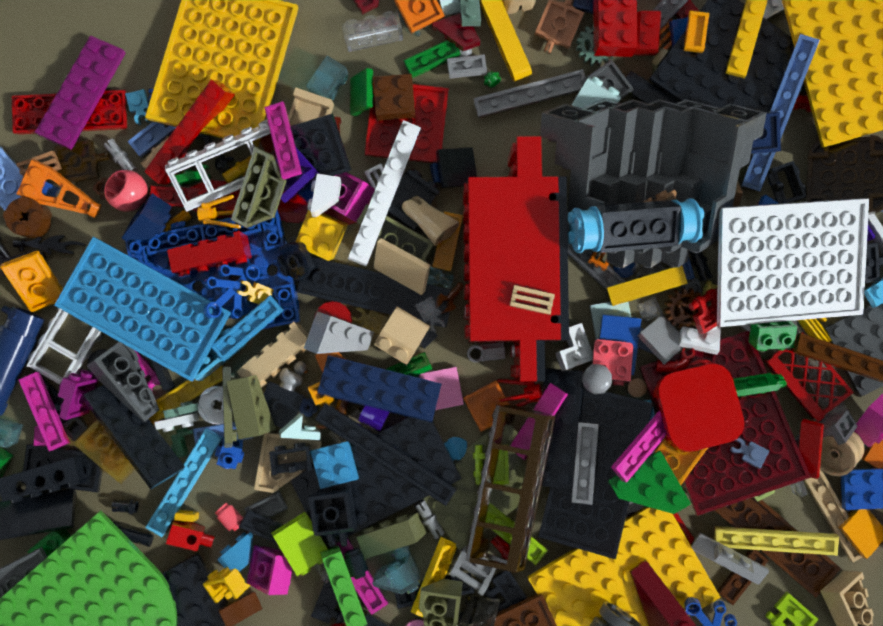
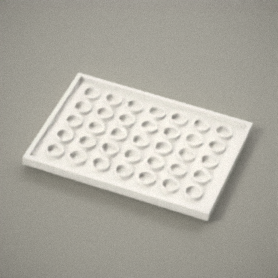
[717,198,869,327]

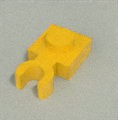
[236,280,274,305]

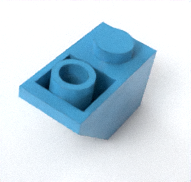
[217,532,254,571]

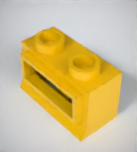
[203,567,250,603]

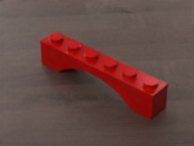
[144,79,235,184]

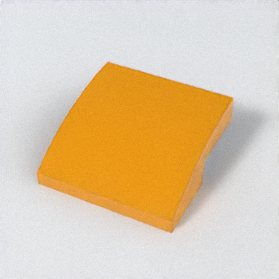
[838,509,883,559]

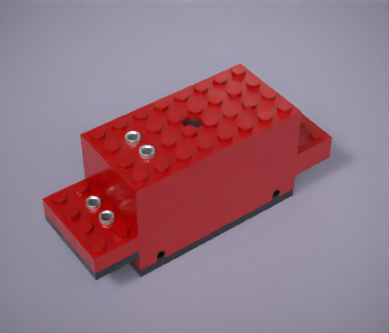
[463,136,569,382]

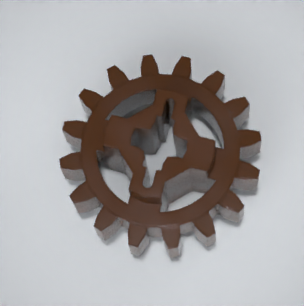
[664,287,702,329]

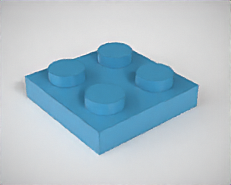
[310,441,359,489]

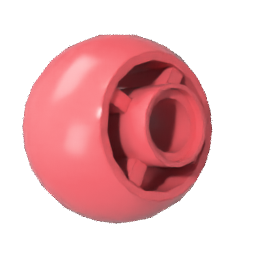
[104,170,148,212]

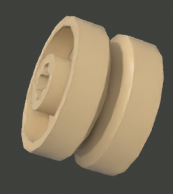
[820,431,864,476]

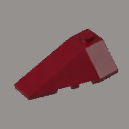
[630,559,696,626]

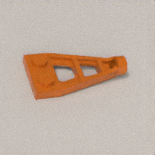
[17,159,102,218]

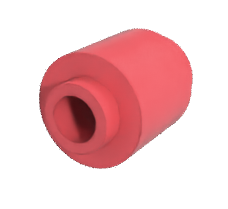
[215,502,243,532]

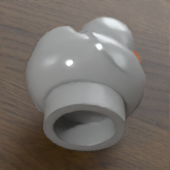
[279,361,308,391]

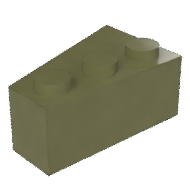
[226,375,276,440]
[357,511,429,559]

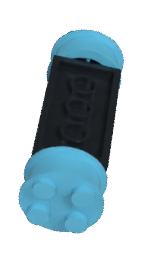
[567,198,704,253]

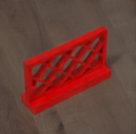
[764,332,854,422]

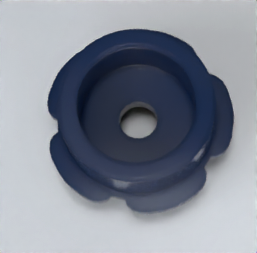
[299,398,318,417]

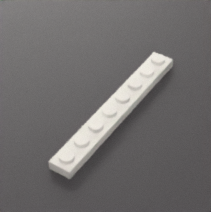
[348,120,421,266]

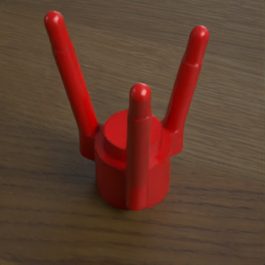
[497,379,542,406]

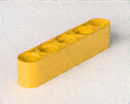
[479,0,532,82]

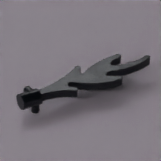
[13,235,86,255]

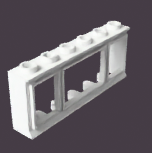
[165,120,271,212]
[27,308,103,384]

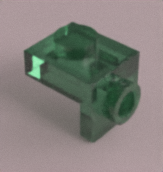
[171,427,193,458]

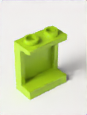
[271,512,328,576]

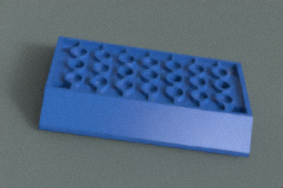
[125,209,300,330]

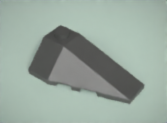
[87,342,159,422]

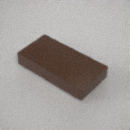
[218,591,263,626]

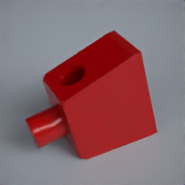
[166,521,215,551]

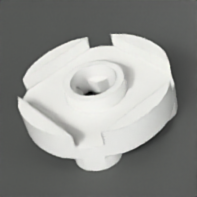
[198,386,224,425]

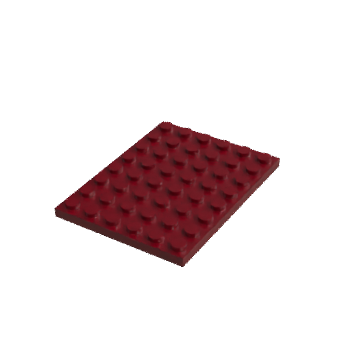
[639,331,811,516]

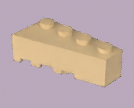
[236,322,309,388]
[821,570,874,626]

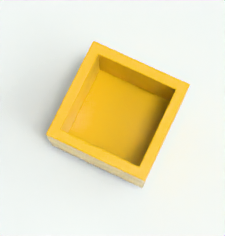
[296,210,348,261]

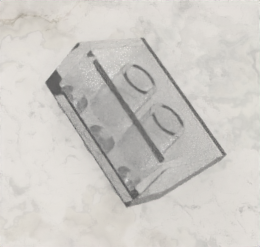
[342,11,403,52]

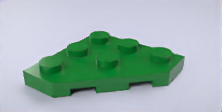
[608,451,691,514]

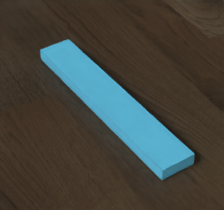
[145,428,223,537]

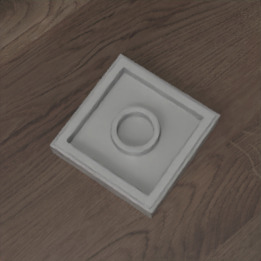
[637,314,683,364]

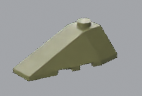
[419,579,463,626]

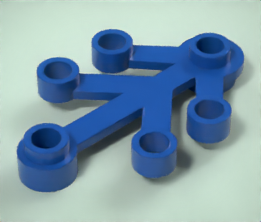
[203,264,260,319]
[684,597,737,626]

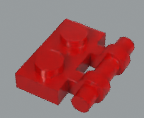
[689,287,718,334]

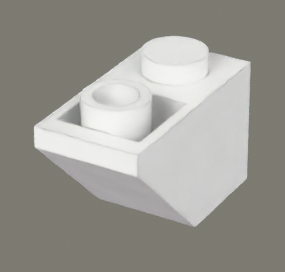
[308,174,341,217]

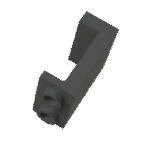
[795,409,858,448]

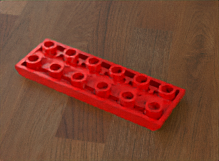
[12,90,127,135]

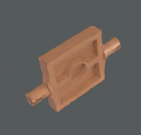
[534,0,584,54]

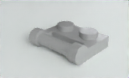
[449,546,496,596]

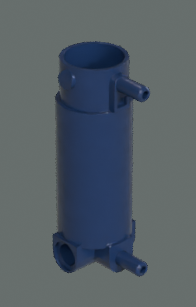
[0,305,45,416]

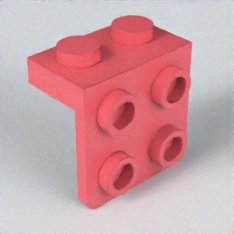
[592,339,633,386]

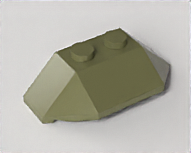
[231,147,287,228]

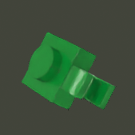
[175,164,212,186]

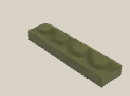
[222,367,237,448]

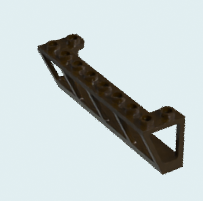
[465,405,555,573]

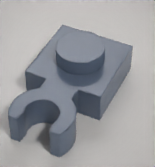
[729,438,769,469]

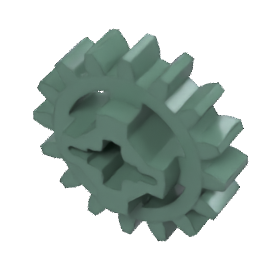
[576,24,614,67]

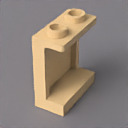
[288,88,334,126]

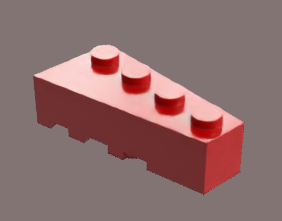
[167,231,252,277]

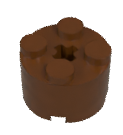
[3,197,52,238]

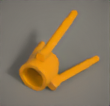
[197,195,241,229]

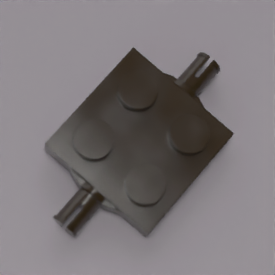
[48,140,110,183]

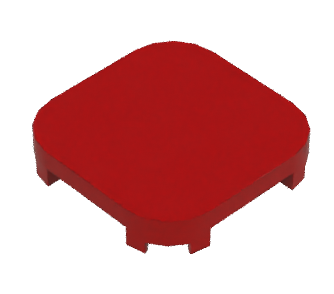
[653,364,744,452]

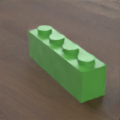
[320,545,367,626]

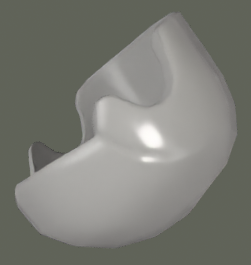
[582,364,612,395]

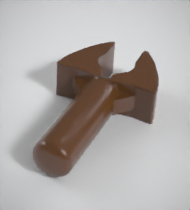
[436,282,464,313]

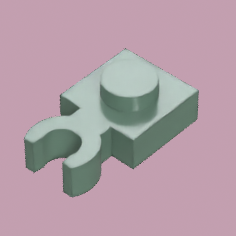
[163,401,199,420]

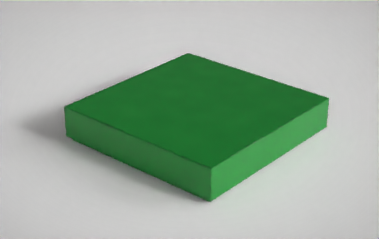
[350,68,373,116]

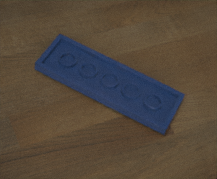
[317,355,442,422]

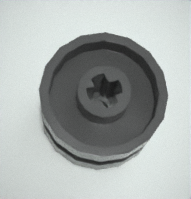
[590,601,641,626]

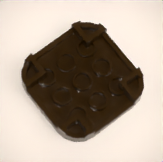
[806,135,883,215]

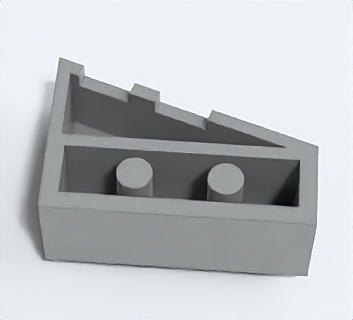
[304,311,374,354]

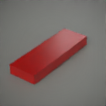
[799,419,824,479]

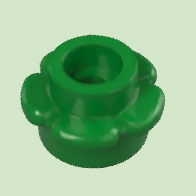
[484,71,501,89]

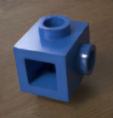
[214,438,244,469]

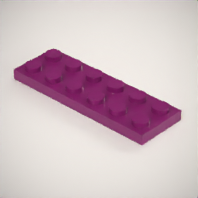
[35,35,126,150]

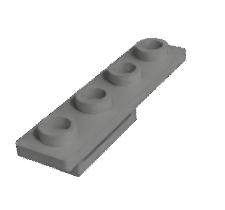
[691,533,769,585]

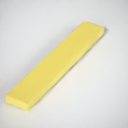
[714,526,839,556]

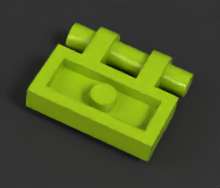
[473,444,509,485]
[765,592,819,626]

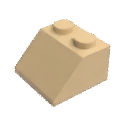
[374,306,430,365]

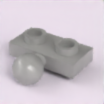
[447,49,487,79]

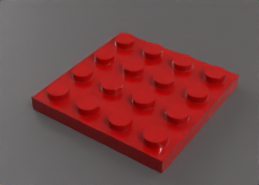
[365,82,449,163]

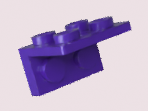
[275,148,319,203]

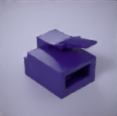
[358,406,390,431]

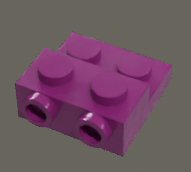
[58,370,99,420]

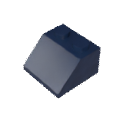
[122,193,172,240]

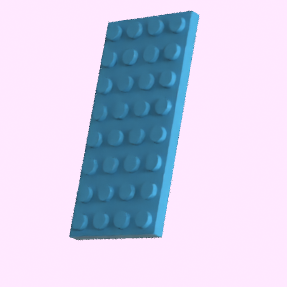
[54,237,231,381]

